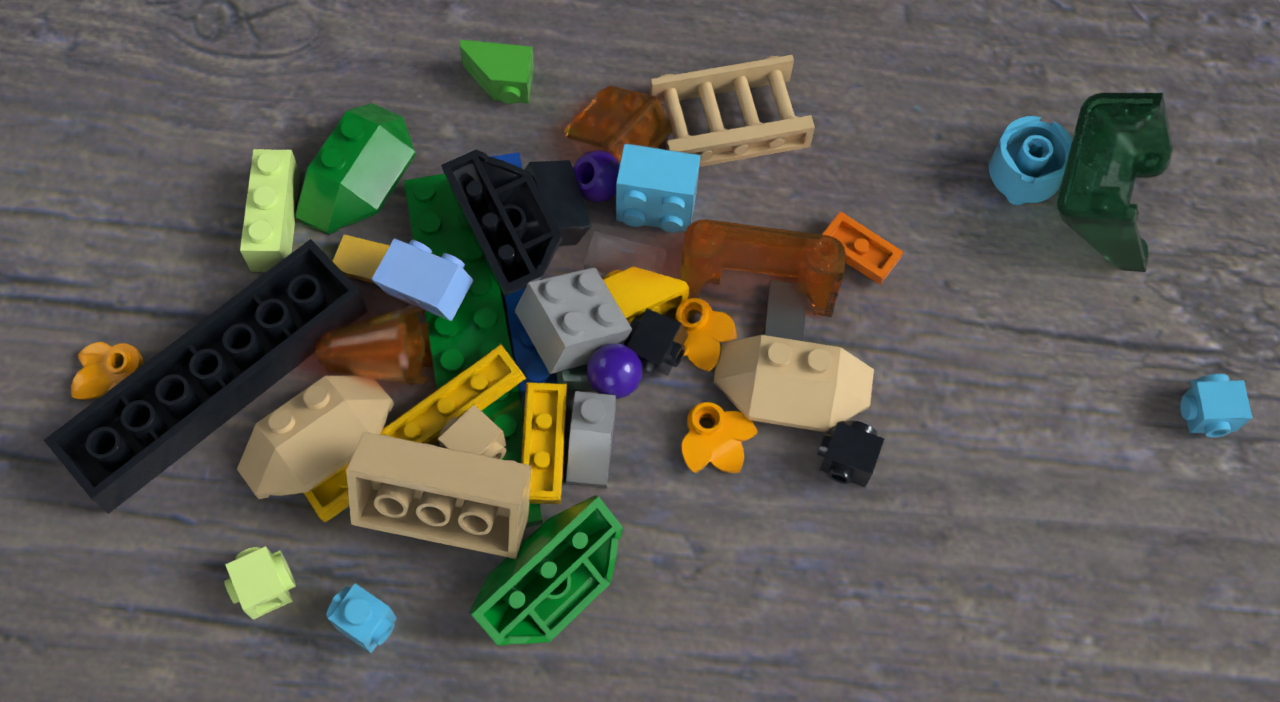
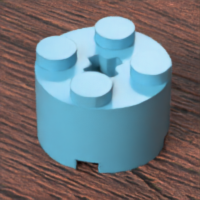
[988,116,1075,205]

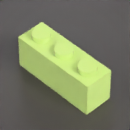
[240,149,301,272]

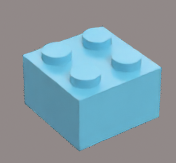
[616,144,701,233]

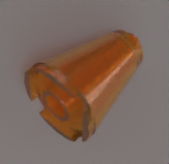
[316,305,432,386]

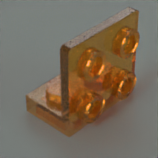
[563,85,672,163]

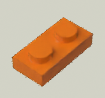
[817,211,904,286]

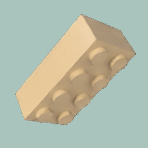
[346,432,531,559]

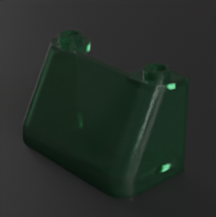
[1057,93,1173,272]

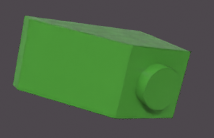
[459,40,534,104]

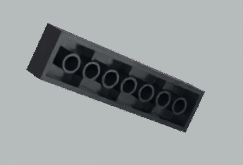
[44,239,367,514]

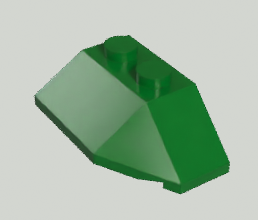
[295,103,416,235]
[469,495,623,646]

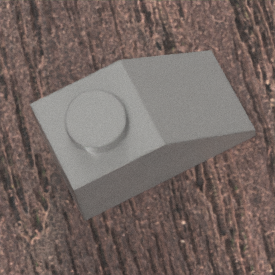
[566,391,616,488]

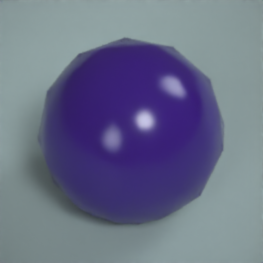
[573,150,620,202]
[587,343,642,399]

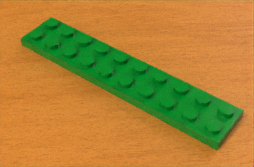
[404,174,543,528]

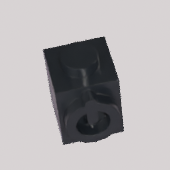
[624,308,688,376]
[817,420,885,487]

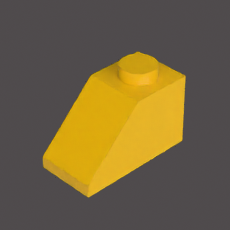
[603,266,689,324]

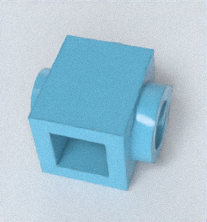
[1180,374,1253,437]
[326,583,397,653]

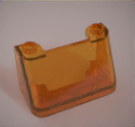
[680,219,846,317]

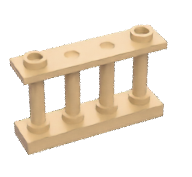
[650,55,815,167]

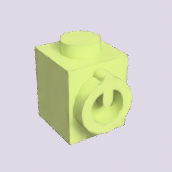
[224,546,296,620]

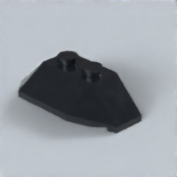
[441,149,563,296]

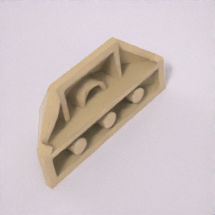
[713,335,874,433]
[237,376,394,499]

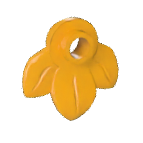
[675,298,737,371]
[71,342,144,400]
[681,402,758,473]

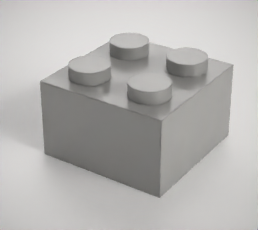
[515,267,632,374]

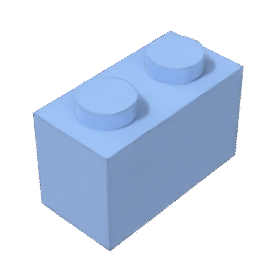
[371,238,473,321]

